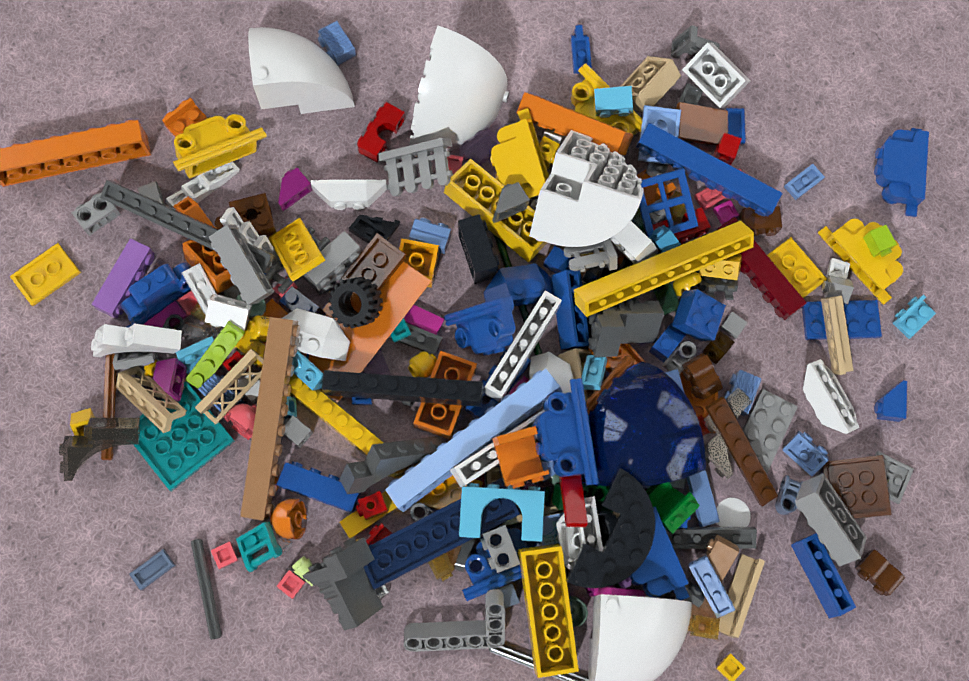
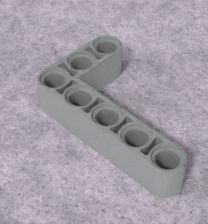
[404,589,505,652]

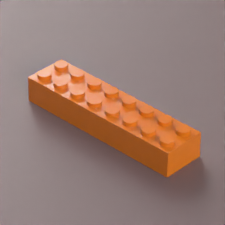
[0,120,151,187]

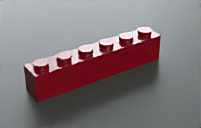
[716,216,807,320]

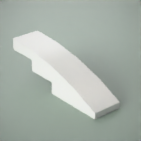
[166,162,240,210]
[220,207,281,273]

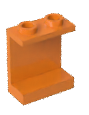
[492,426,549,489]

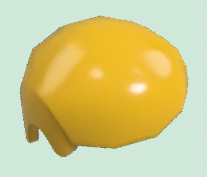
[673,272,701,296]

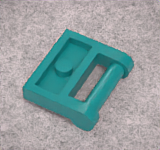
[236,522,282,572]

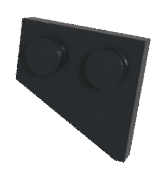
[349,214,400,244]

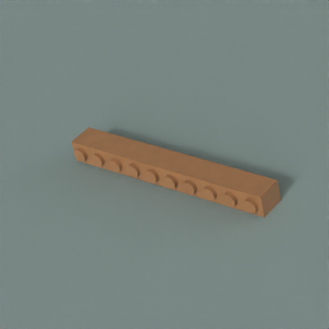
[240,317,300,521]

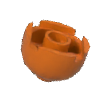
[270,499,307,539]

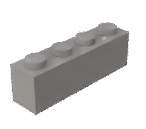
[209,224,274,305]

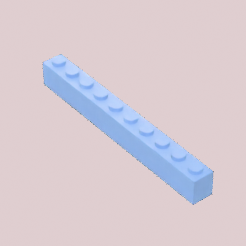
[385,369,562,512]

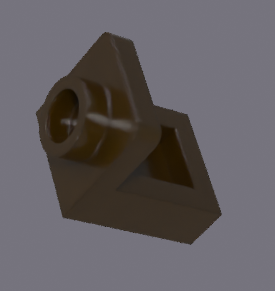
[702,330,735,364]

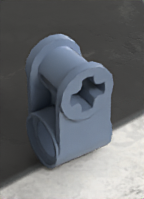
[775,475,803,515]

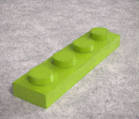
[185,321,245,389]

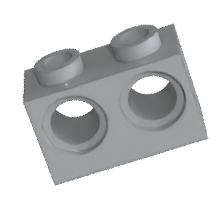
[72,192,121,236]
[480,525,520,573]

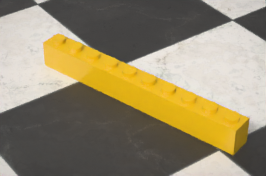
[574,221,754,317]
[234,329,384,457]

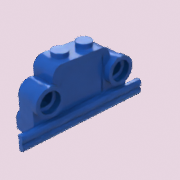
[874,128,929,217]
[121,262,191,328]
[444,296,515,356]
[533,378,599,485]
[629,507,690,600]
[462,526,541,601]

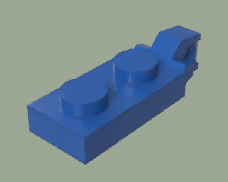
[570,25,592,74]

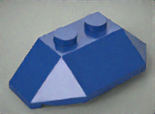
[483,263,554,306]

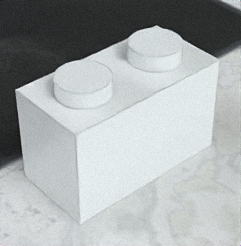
[205,294,252,331]

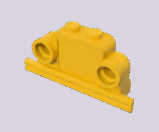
[571,64,642,135]
[490,108,549,199]
[173,114,267,179]
[818,219,903,305]

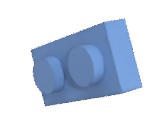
[784,164,825,200]

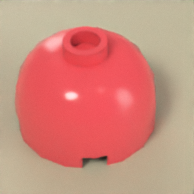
[224,404,257,440]

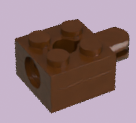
[215,193,277,237]

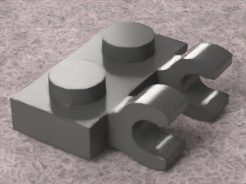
[698,276,738,300]

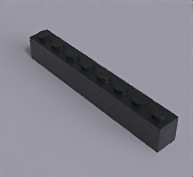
[322,370,484,407]

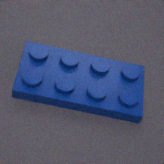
[802,300,882,340]

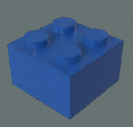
[672,289,726,342]

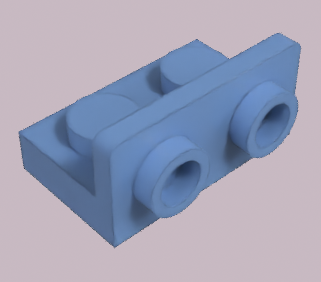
[782,431,829,477]

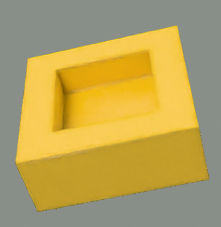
[716,653,746,681]

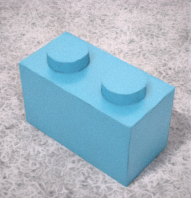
[594,86,633,118]

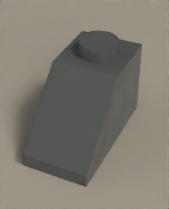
[492,182,530,223]

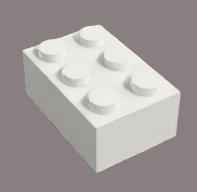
[682,42,750,108]
[610,221,659,264]

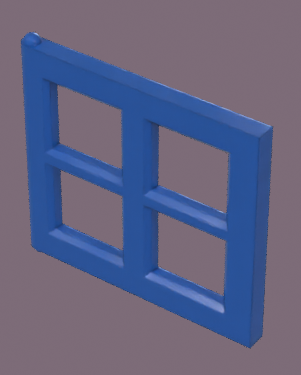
[639,168,698,240]

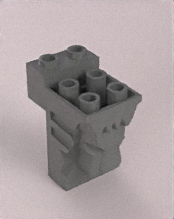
[586,299,664,357]
[302,537,383,631]

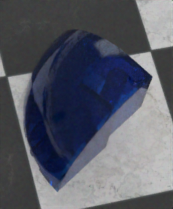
[581,362,706,487]

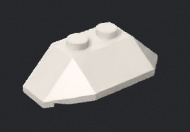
[311,180,387,210]
[281,308,350,361]
[529,352,574,412]
[803,359,859,434]
[556,497,603,570]

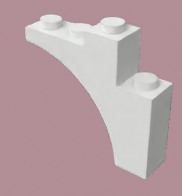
[91,324,182,357]

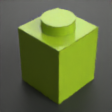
[863,225,897,257]

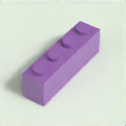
[91,239,155,319]

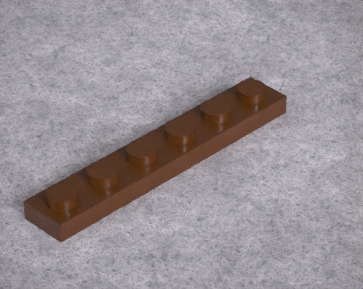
[705,397,778,507]

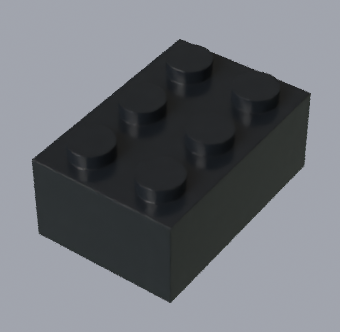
[458,214,499,284]

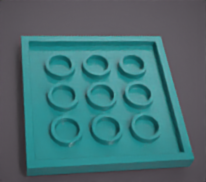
[122,381,235,492]

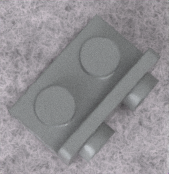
[113,352,159,370]

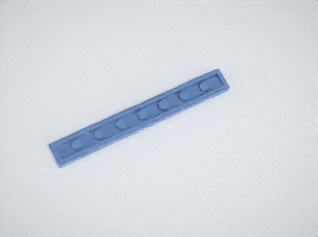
[658,369,720,527]

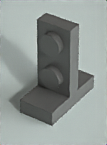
[671,25,720,58]

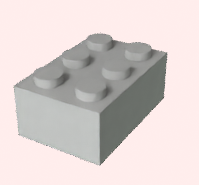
[304,231,361,295]

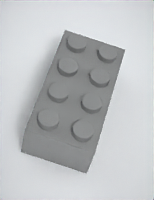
[795,473,867,567]

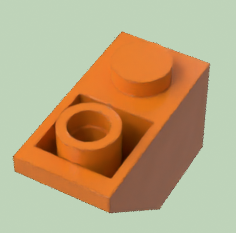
[173,196,214,227]

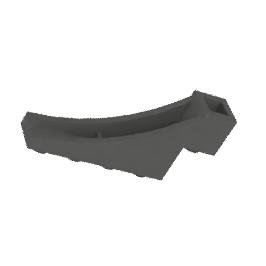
[340,436,443,495]

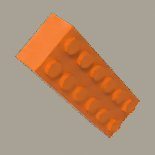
[517,92,634,155]

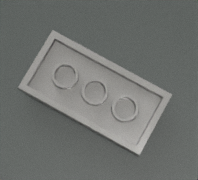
[730,389,798,474]

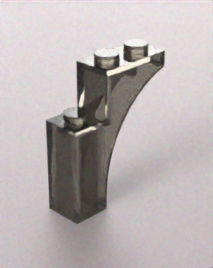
[700,387,753,479]
[59,418,140,481]

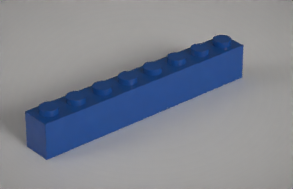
[636,123,783,217]

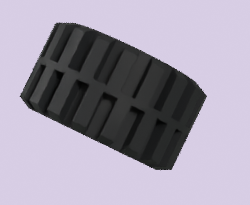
[329,277,383,328]

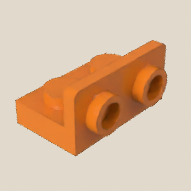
[162,98,207,137]

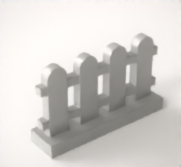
[378,138,453,197]
[564,238,617,272]

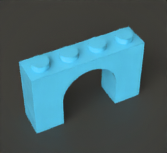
[459,483,545,542]

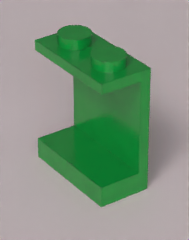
[646,475,700,534]

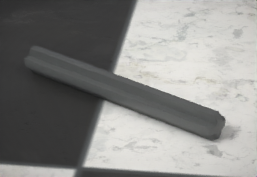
[191,539,222,640]

